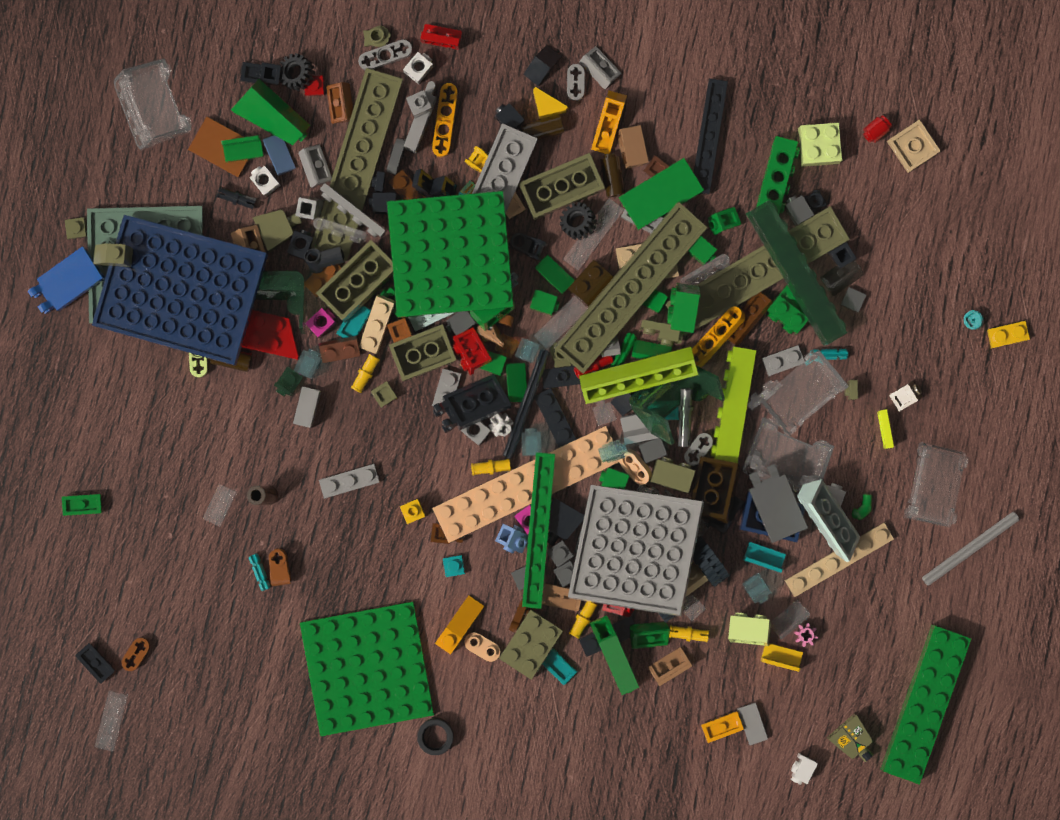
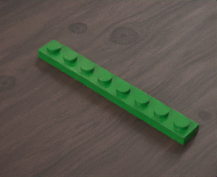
[522,452,555,608]

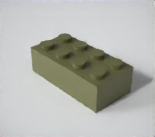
[519,153,605,220]
[316,240,394,323]

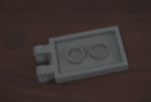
[749,464,808,543]

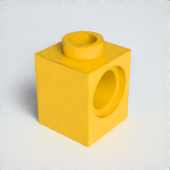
[400,499,426,524]

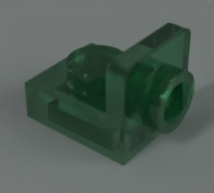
[274,367,304,397]

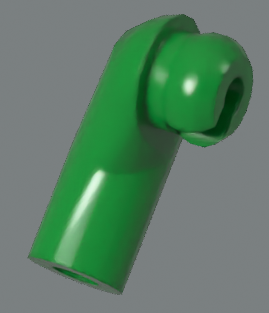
[852,495,872,520]

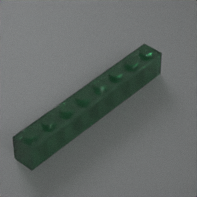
[746,200,847,346]

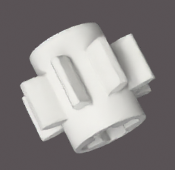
[488,413,514,437]

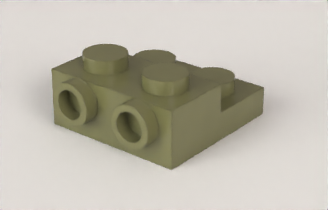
[640,320,683,347]

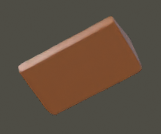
[326,82,353,124]

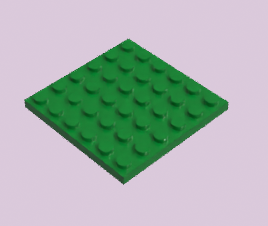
[387,191,513,318]
[300,602,434,737]

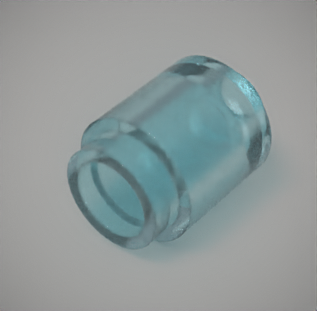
[598,439,628,463]

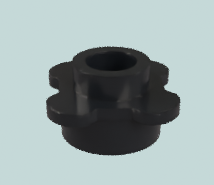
[804,190,826,212]

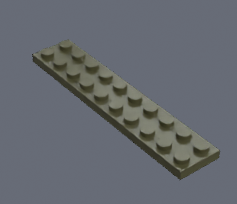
[310,68,403,262]
[554,202,707,373]
[665,207,850,337]

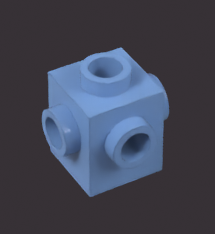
[495,524,528,554]

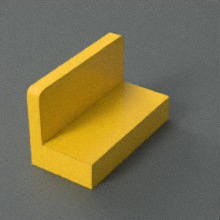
[760,643,803,672]

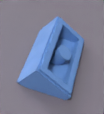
[262,135,296,176]

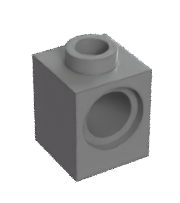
[406,90,432,119]
[461,422,491,445]

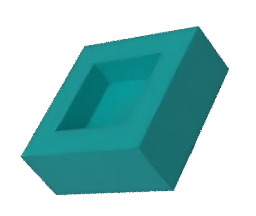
[443,555,465,577]

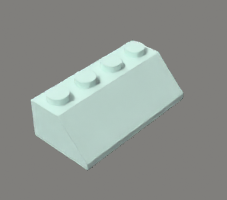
[797,479,860,562]

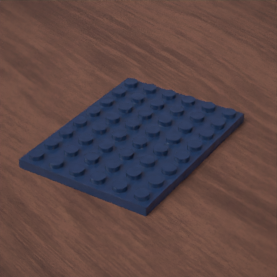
[92,215,268,366]

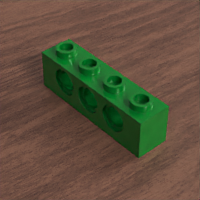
[755,136,800,218]

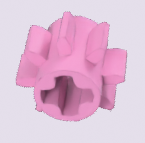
[794,623,818,647]

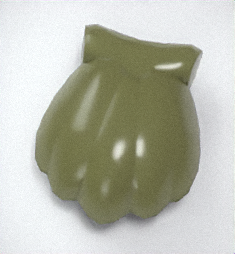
[363,26,390,47]
[550,340,571,368]

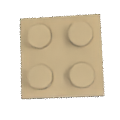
[887,120,940,173]

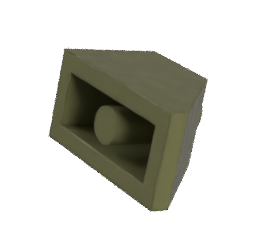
[93,243,133,267]

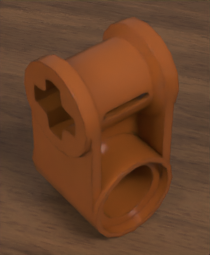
[268,548,291,586]

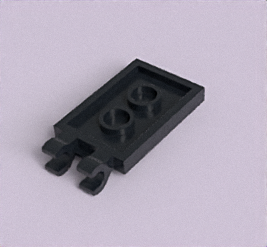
[433,374,511,433]

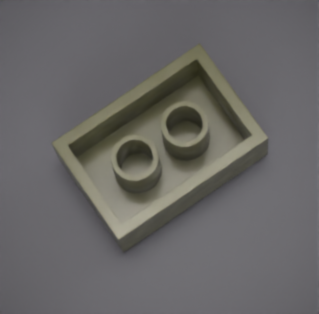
[389,324,457,382]
[499,610,564,680]

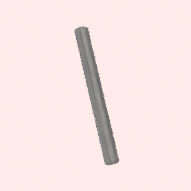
[922,512,1019,585]

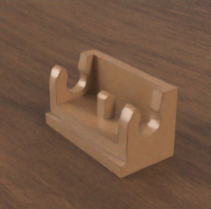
[616,125,649,169]
[542,584,581,611]
[648,647,692,686]

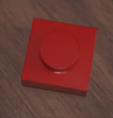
[304,75,324,97]

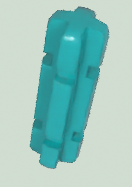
[810,349,848,360]
[249,554,271,591]

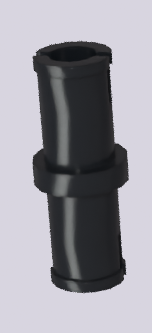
[216,186,257,210]

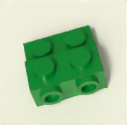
[767,281,820,335]

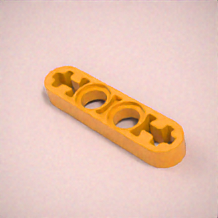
[432,83,458,158]
[692,307,745,368]

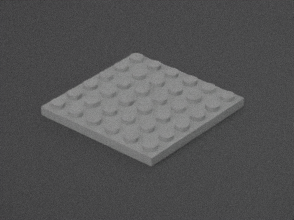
[568,485,704,616]

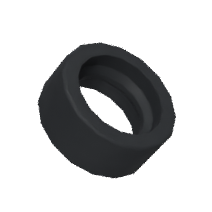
[417,718,454,755]

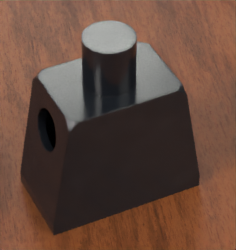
[547,498,585,546]

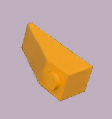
[591,90,627,154]
[435,595,484,655]

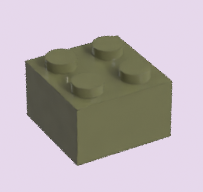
[650,457,695,493]

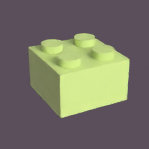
[798,123,842,167]
[728,613,771,646]

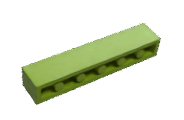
[579,347,698,404]
[711,347,756,463]

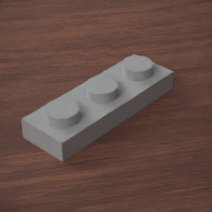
[319,464,380,499]

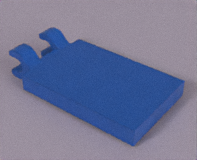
[28,246,105,314]

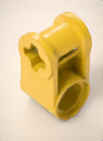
[464,146,488,173]

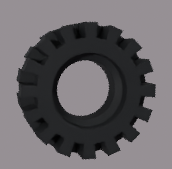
[279,53,315,91]
[560,202,597,240]

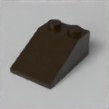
[568,259,613,307]

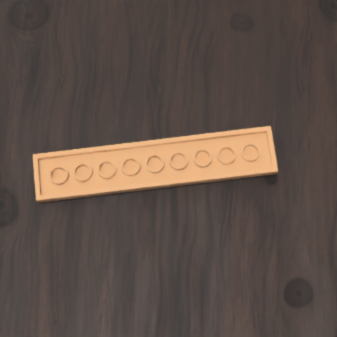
[432,426,620,543]

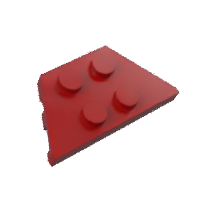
[242,310,299,360]

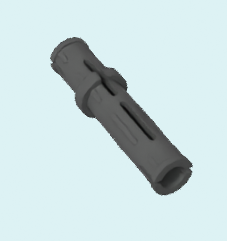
[678,388,694,447]

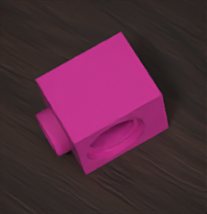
[305,308,336,339]
[514,505,531,535]

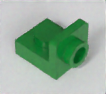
[708,207,742,235]

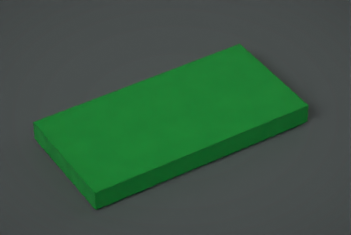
[618,158,704,230]

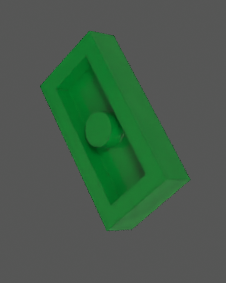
[62,494,102,516]

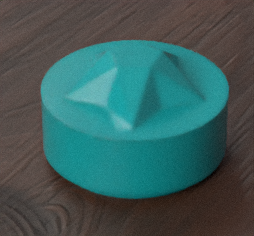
[964,310,984,330]

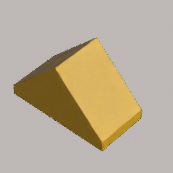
[533,87,568,119]

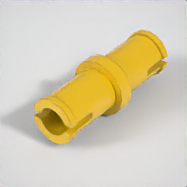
[351,354,380,393]
[471,459,511,476]
[569,601,598,639]
[669,625,709,642]

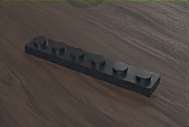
[693,78,728,195]

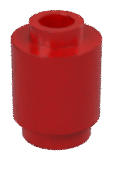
[863,115,892,143]

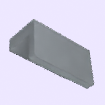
[293,386,321,428]
[620,410,663,445]

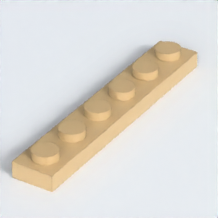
[784,523,894,597]

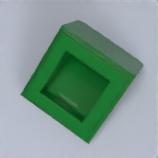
[642,290,668,314]

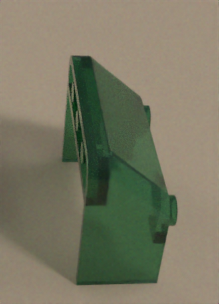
[255,271,306,334]
[629,365,725,445]

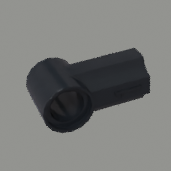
[304,246,345,274]

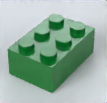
[667,283,700,333]

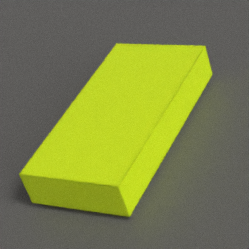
[877,410,894,449]

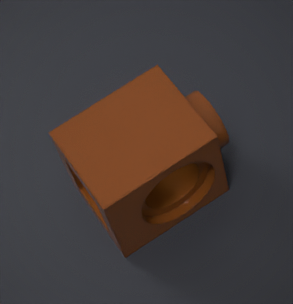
[387,318,412,343]

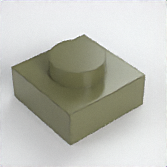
[65,217,87,240]
[844,380,858,400]
[371,381,397,408]

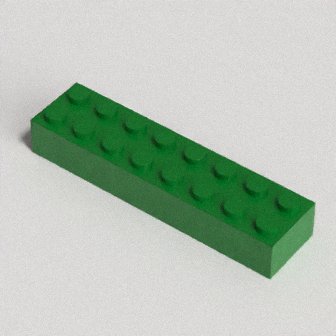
[880,625,971,785]

